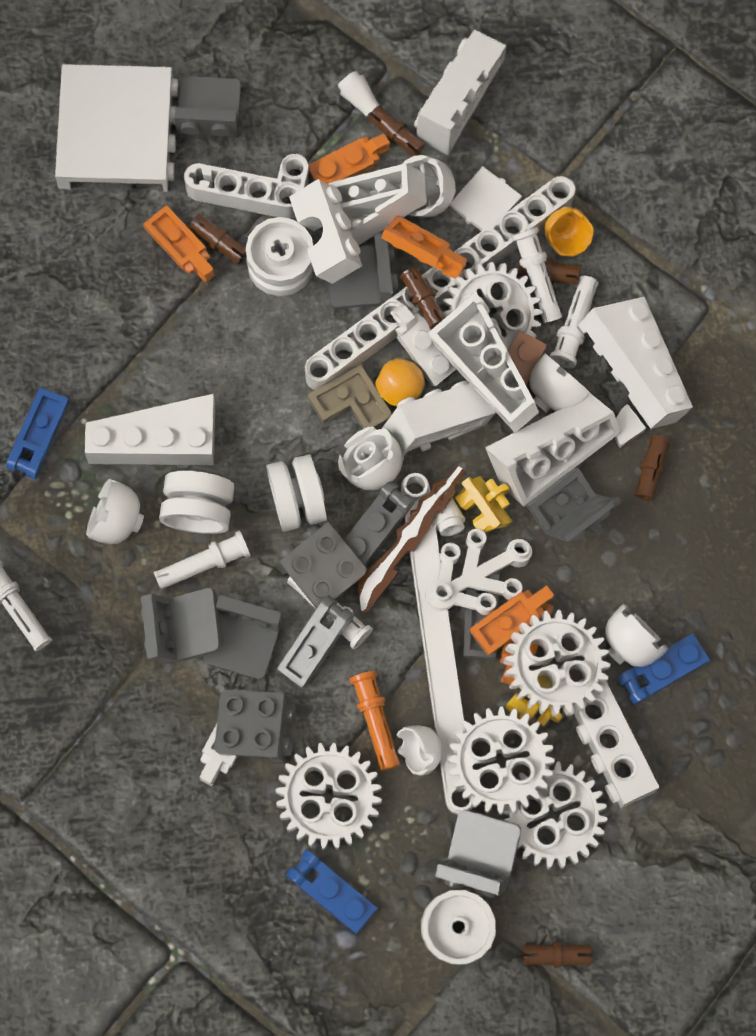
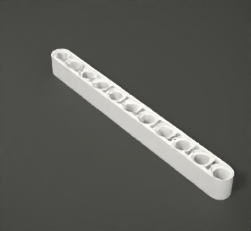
[305,176,575,390]

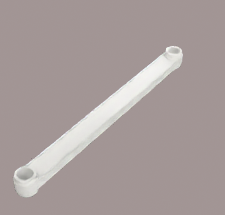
[401,473,475,815]

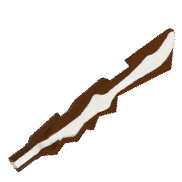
[357,465,466,613]

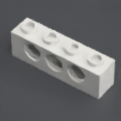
[570,679,659,809]

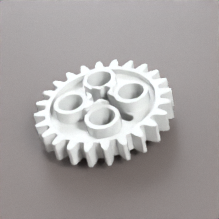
[442,262,542,350]
[503,610,610,717]
[448,707,555,815]
[276,743,382,850]
[503,761,607,869]

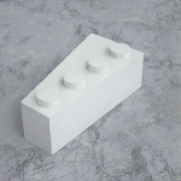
[414,30,506,155]
[428,292,539,433]
[578,296,693,429]
[85,394,215,465]
[485,394,621,507]

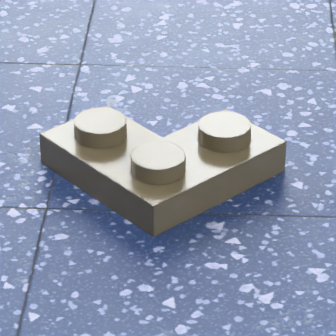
[307,365,392,429]

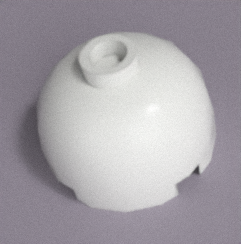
[403,155,455,218]
[529,353,591,413]
[338,426,403,491]
[86,479,144,544]
[605,603,669,667]

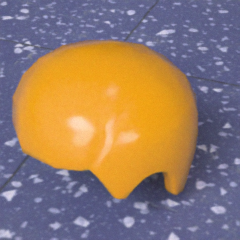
[544,206,594,257]
[375,358,425,406]

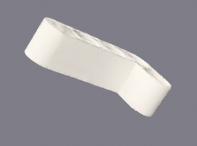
[184,154,308,219]

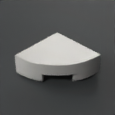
[615,404,646,448]

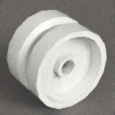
[246,217,314,296]
[266,454,327,532]
[159,471,234,534]
[421,890,496,964]

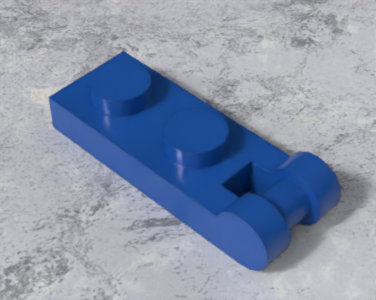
[6,388,70,480]
[617,633,710,705]
[285,849,377,935]

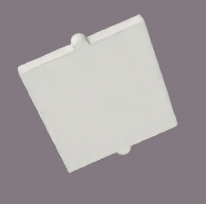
[449,166,522,231]

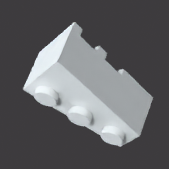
[327,163,427,245]
[383,381,496,460]

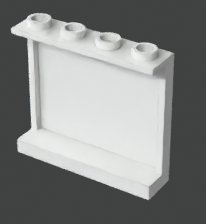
[55,64,178,192]

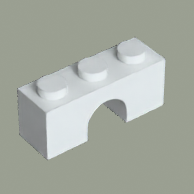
[289,179,362,284]

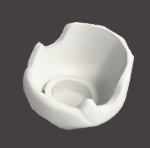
[397,725,442,775]

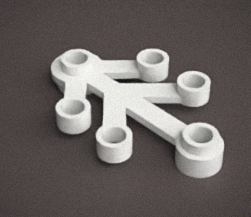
[425,529,532,615]

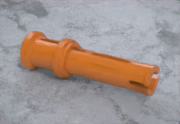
[349,671,400,771]

